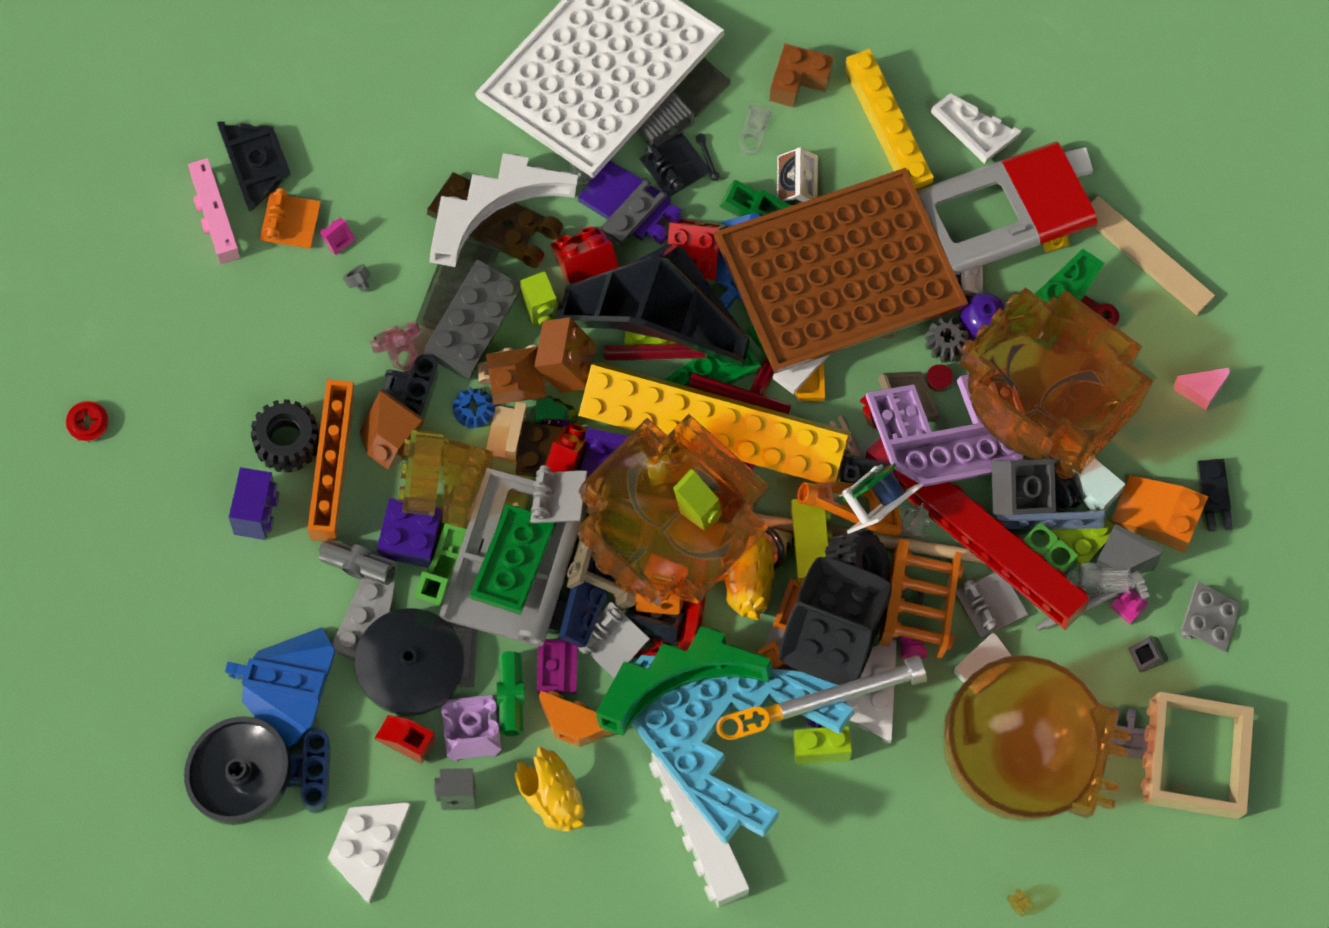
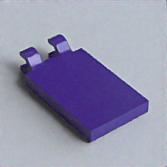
[578,160,682,245]

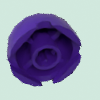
[959,292,1012,347]

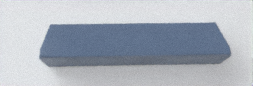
[997,510,1105,530]

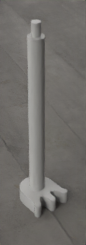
[1036,570,1150,630]

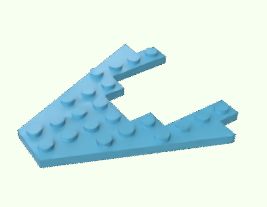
[631,655,854,844]

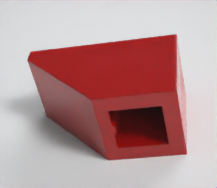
[546,423,587,472]
[374,715,436,764]

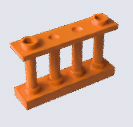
[879,538,964,659]

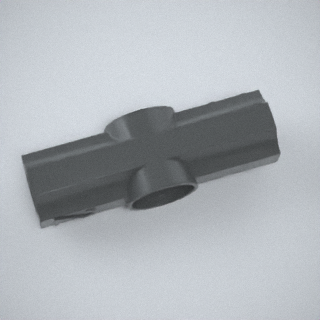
[318,539,398,586]

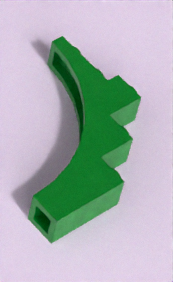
[596,626,773,736]

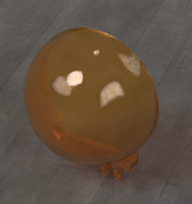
[942,655,1132,822]

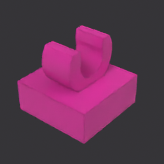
[320,217,356,255]
[1110,589,1149,625]

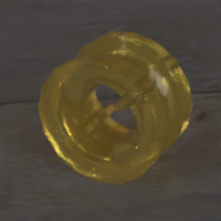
[1007,888,1033,917]

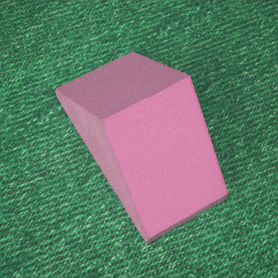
[1174,368,1230,410]

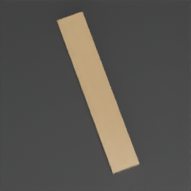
[1091,196,1215,316]

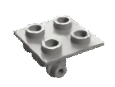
[530,466,588,523]
[956,572,1028,638]
[1180,581,1241,653]
[578,602,650,678]

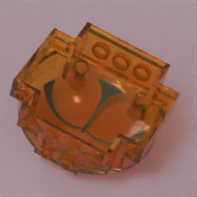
[959,287,1154,479]
[577,414,770,606]

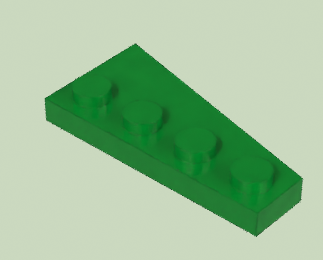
[665,323,761,387]

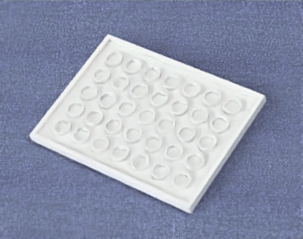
[475,0,724,178]

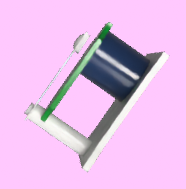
[839,463,923,534]

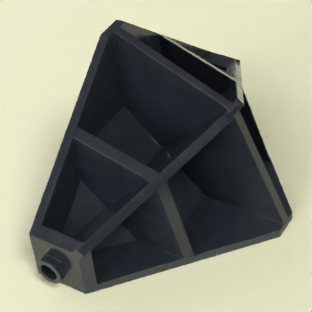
[556,244,750,367]

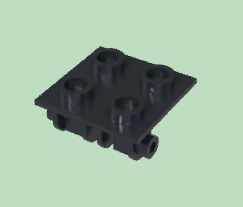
[640,133,711,197]

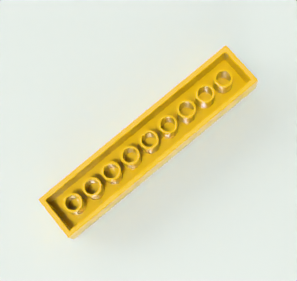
[578,362,851,483]

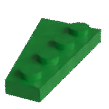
[1005,249,1105,351]

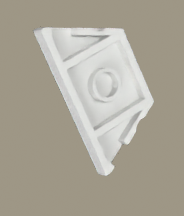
[842,640,897,743]
[328,803,411,903]

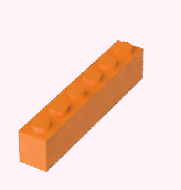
[307,379,355,541]

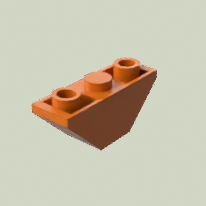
[539,691,613,747]

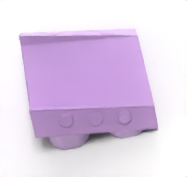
[441,695,501,762]

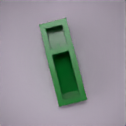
[719,179,791,217]

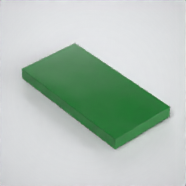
[470,503,557,615]

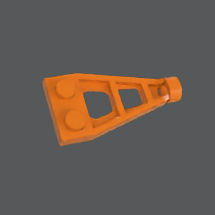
[798,482,903,537]

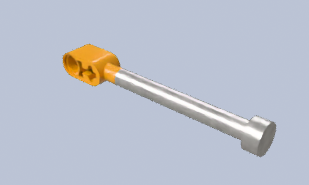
[716,655,927,740]

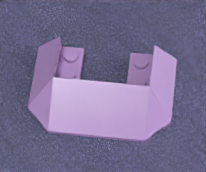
[865,368,1033,487]

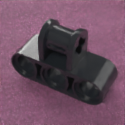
[378,354,439,428]

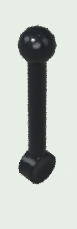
[696,133,720,181]

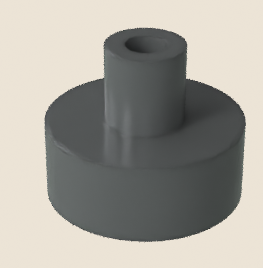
[343,264,370,292]

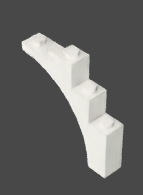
[429,153,578,267]

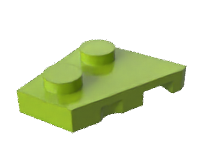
[1043,518,1114,569]

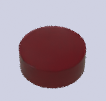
[926,364,953,392]

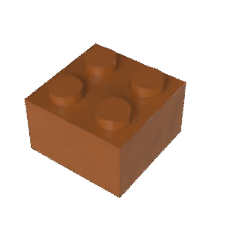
[534,317,596,393]

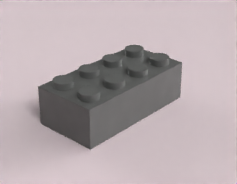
[423,260,521,380]

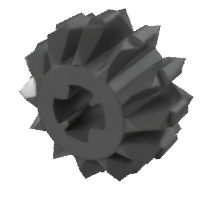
[925,318,969,363]

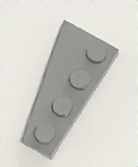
[332,553,399,660]

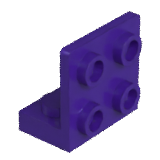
[580,428,641,499]

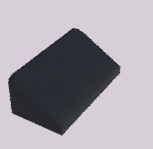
[627,603,686,644]

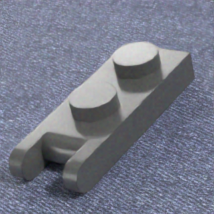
[602,179,667,246]

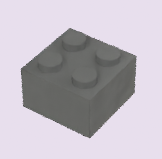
[991,458,1056,515]

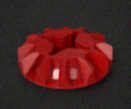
[66,401,109,443]

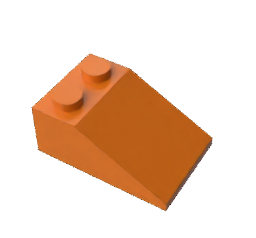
[1110,475,1208,553]

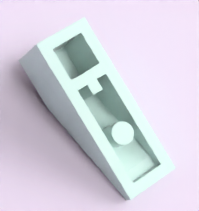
[1058,433,1125,510]

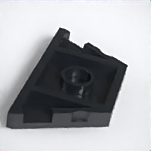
[217,121,290,212]

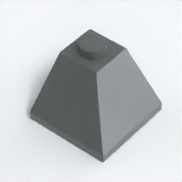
[1095,524,1164,580]

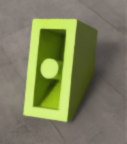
[673,469,722,531]

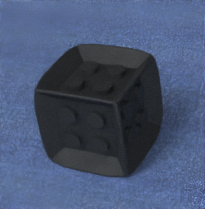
[779,557,892,685]

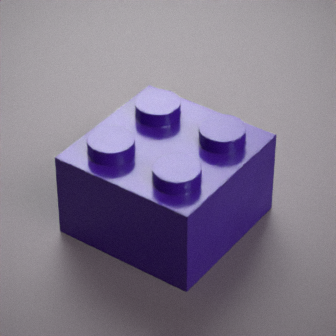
[229,467,280,540]
[377,498,443,568]

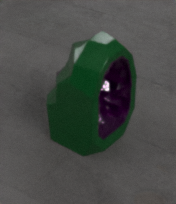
[536,396,578,427]

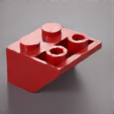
[550,226,619,285]

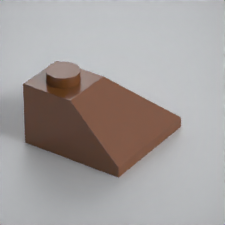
[486,347,546,405]
[360,389,424,469]

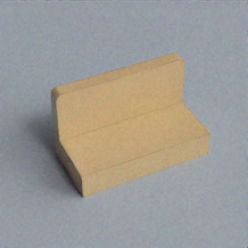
[485,402,527,461]

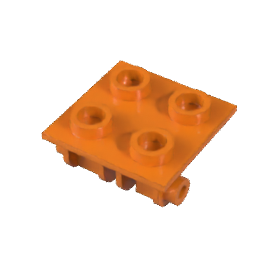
[259,188,321,249]

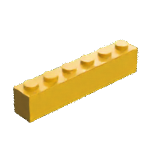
[845,48,934,190]

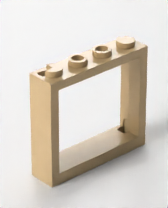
[1141,692,1254,819]

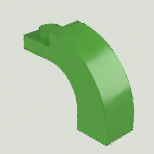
[414,522,467,606]

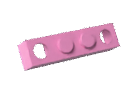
[188,158,240,265]

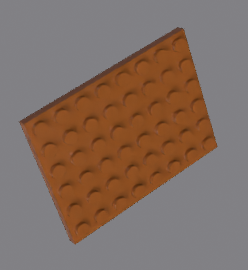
[714,168,968,374]

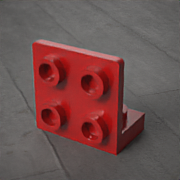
[668,219,728,280]

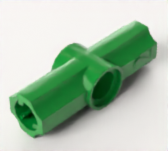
[497,651,525,737]

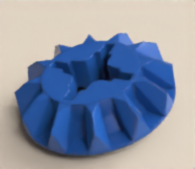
[453,387,495,428]

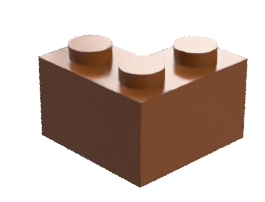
[769,43,834,108]

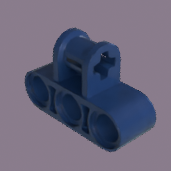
[288,729,331,813]

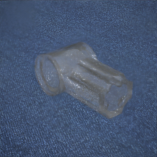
[1077,563,1132,598]

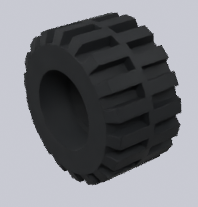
[251,399,319,473]
[825,530,890,581]

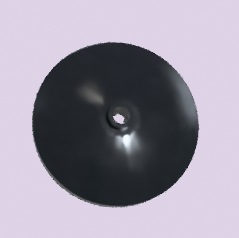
[355,608,464,716]
[184,716,292,825]

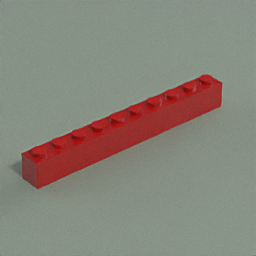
[865,437,1090,630]

